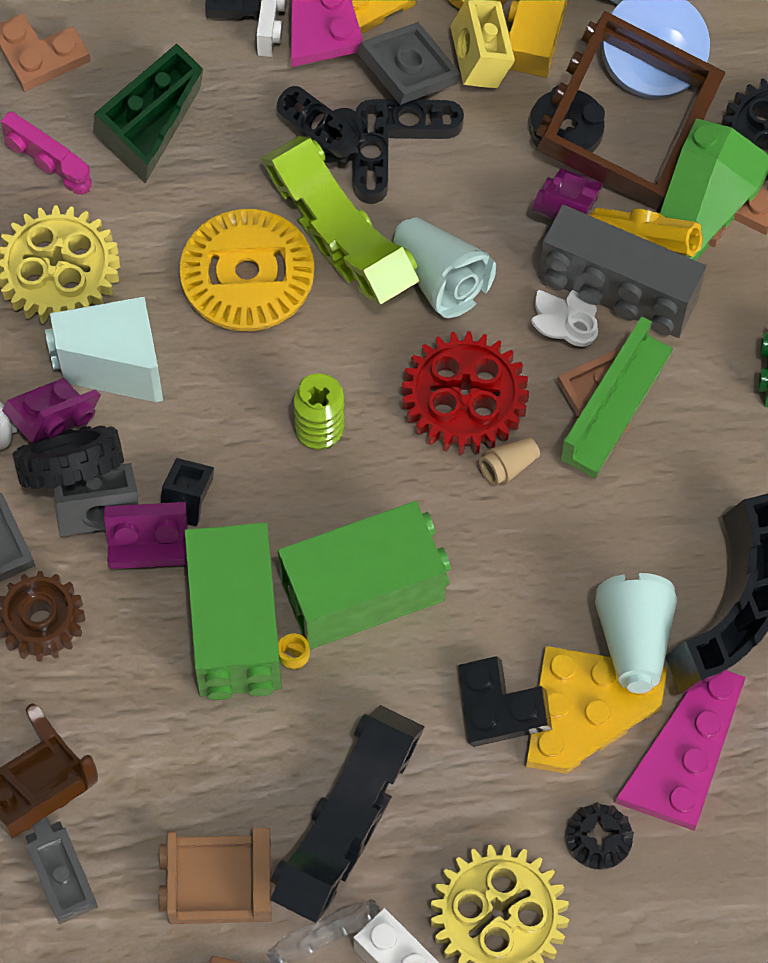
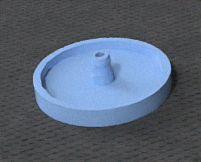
[601,0,710,99]

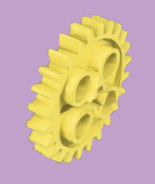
[0,205,121,324]
[431,845,569,963]

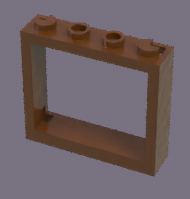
[536,10,725,211]

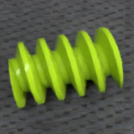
[293,373,345,450]

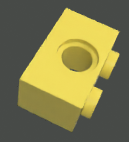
[450,0,515,88]

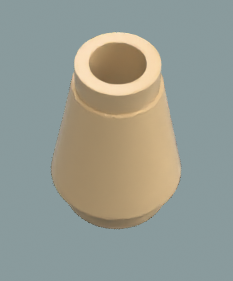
[479,437,540,486]

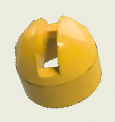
[278,633,310,670]

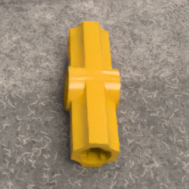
[589,208,703,257]

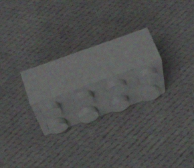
[538,204,707,338]

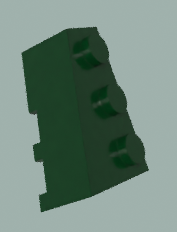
[93,43,203,184]

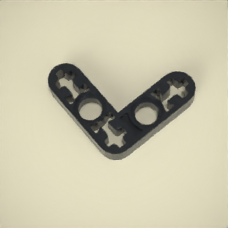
[354,99,464,204]

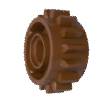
[0,571,85,661]

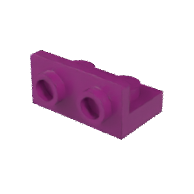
[2,378,101,443]
[104,502,188,569]

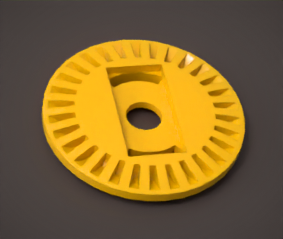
[179,209,315,331]

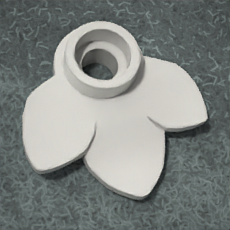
[531,290,598,347]

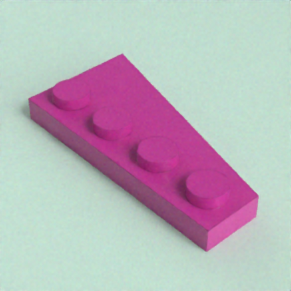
[291,0,363,67]
[615,670,746,831]

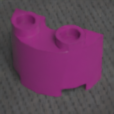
[532,168,603,221]

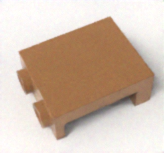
[159,828,272,924]

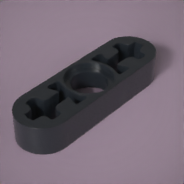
[277,86,359,158]

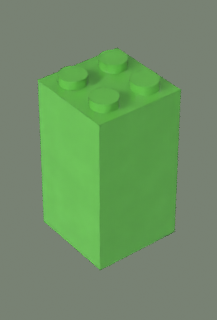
[278,501,451,650]
[185,523,282,700]

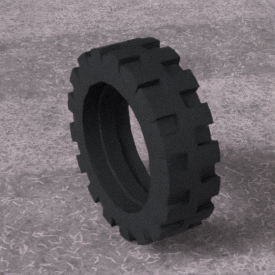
[13,425,124,489]

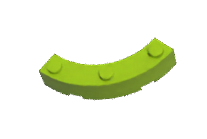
[260,136,419,305]

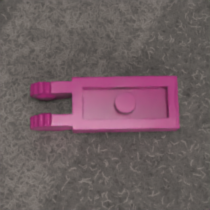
[1,112,92,195]

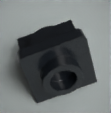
[161,458,214,526]

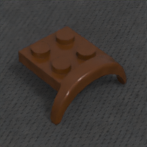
[0,703,98,838]

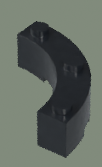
[665,493,768,694]
[270,705,425,923]

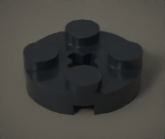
[530,85,605,153]

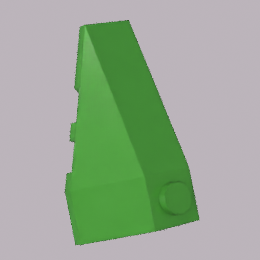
[660,118,768,261]

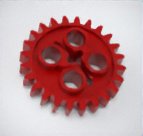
[401,331,529,454]

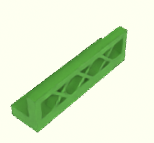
[561,316,673,479]

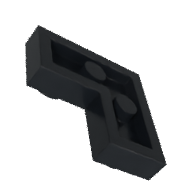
[458,656,552,747]

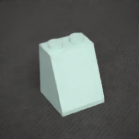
[45,297,163,402]

